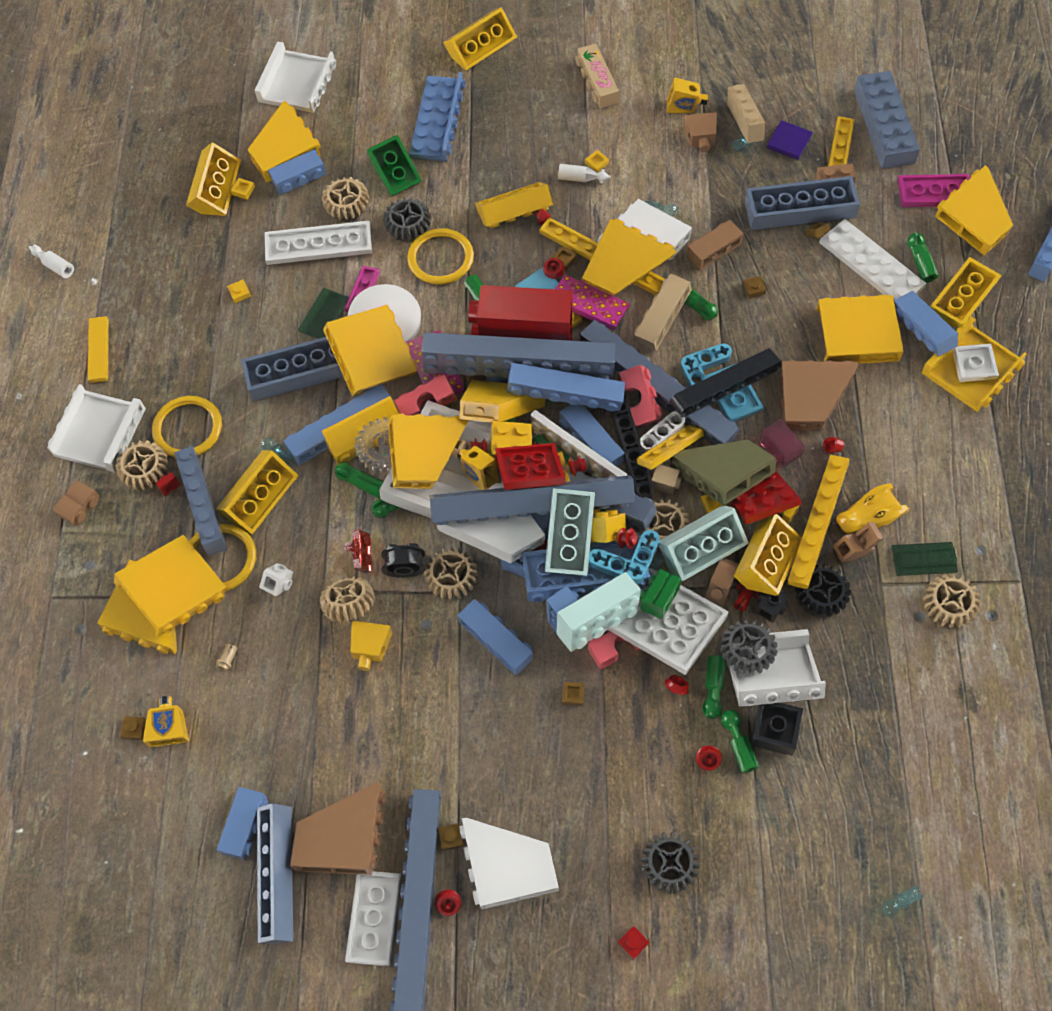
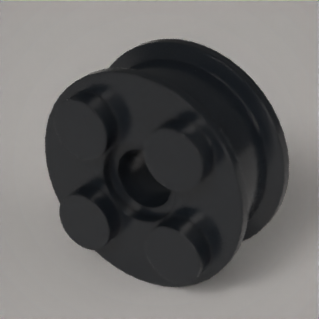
[381,543,426,578]

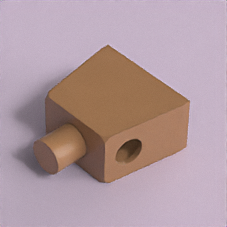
[683,112,717,152]

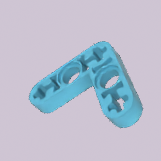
[680,343,732,387]
[588,530,659,584]

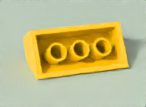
[443,7,517,71]
[186,142,241,216]
[475,182,553,228]
[930,257,1002,327]
[322,396,399,465]
[215,450,299,535]
[734,514,802,596]

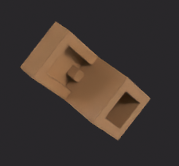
[833,522,884,563]
[704,558,739,607]

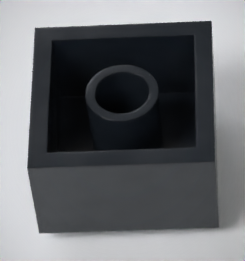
[750,703,803,756]

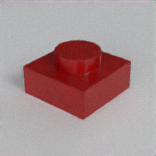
[155,472,180,496]
[618,926,650,960]

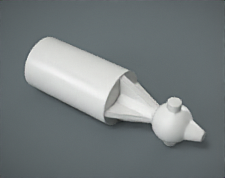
[558,164,611,184]
[29,245,74,278]

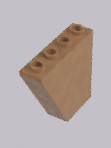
[779,360,859,431]
[290,783,385,875]

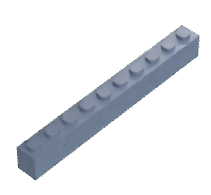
[580,320,739,445]
[429,475,635,525]
[390,789,441,1011]

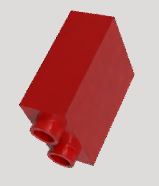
[468,285,573,341]

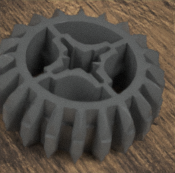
[383,197,431,242]
[720,619,778,676]
[640,832,701,894]

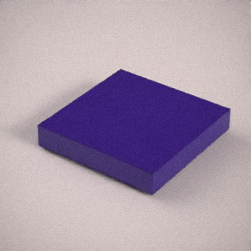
[767,120,813,160]

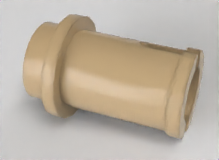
[216,644,238,671]

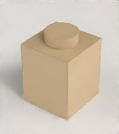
[651,465,682,495]

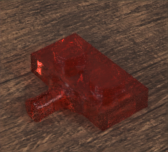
[344,529,372,573]

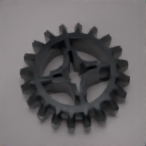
[795,564,851,618]

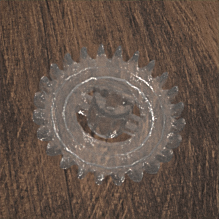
[354,417,392,474]

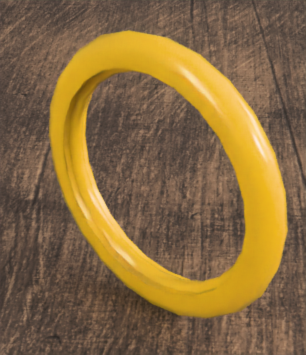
[407,228,474,285]
[151,396,222,458]
[189,524,257,591]

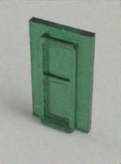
[298,288,349,339]
[891,542,958,576]

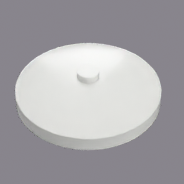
[348,284,421,343]

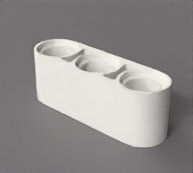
[640,411,685,454]

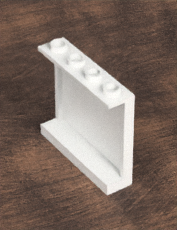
[254,41,336,113]
[47,384,146,473]
[727,629,826,707]

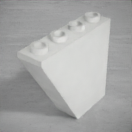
[598,199,692,260]
[437,482,545,563]
[459,818,559,910]

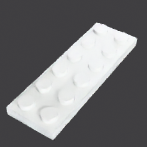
[819,219,927,300]
[265,221,372,265]
[530,410,627,478]

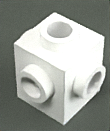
[259,563,293,596]

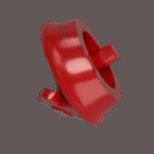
[543,258,565,279]
[665,675,689,695]
[696,745,722,771]
[434,889,462,916]

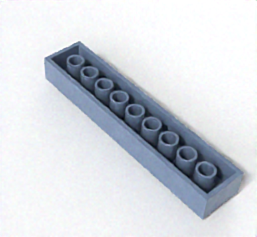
[421,332,616,380]

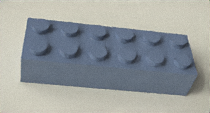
[854,71,920,169]
[745,176,860,230]
[241,337,343,402]

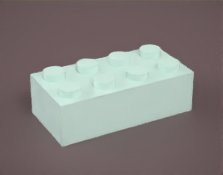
[545,488,595,576]
[658,505,749,581]
[556,572,641,652]

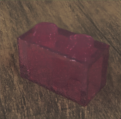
[760,419,805,467]

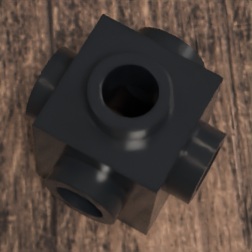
[755,590,788,623]

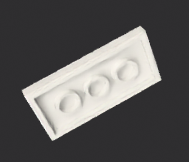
[345,871,401,967]

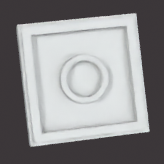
[952,344,999,382]

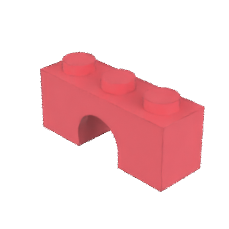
[619,365,662,428]
[394,374,458,416]
[588,630,640,670]

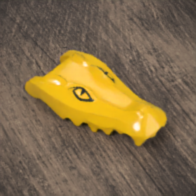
[836,483,909,535]

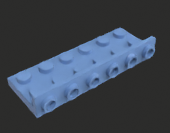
[409,72,466,162]
[521,538,650,602]

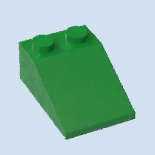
[366,134,422,197]

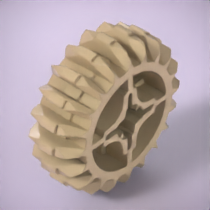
[322,177,369,220]
[115,440,169,490]
[637,498,690,551]
[424,547,478,601]
[923,573,981,628]
[320,576,375,623]

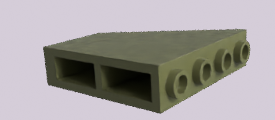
[670,439,776,506]

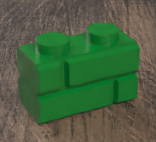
[639,569,681,619]

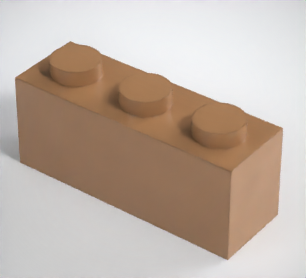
[687,220,744,270]

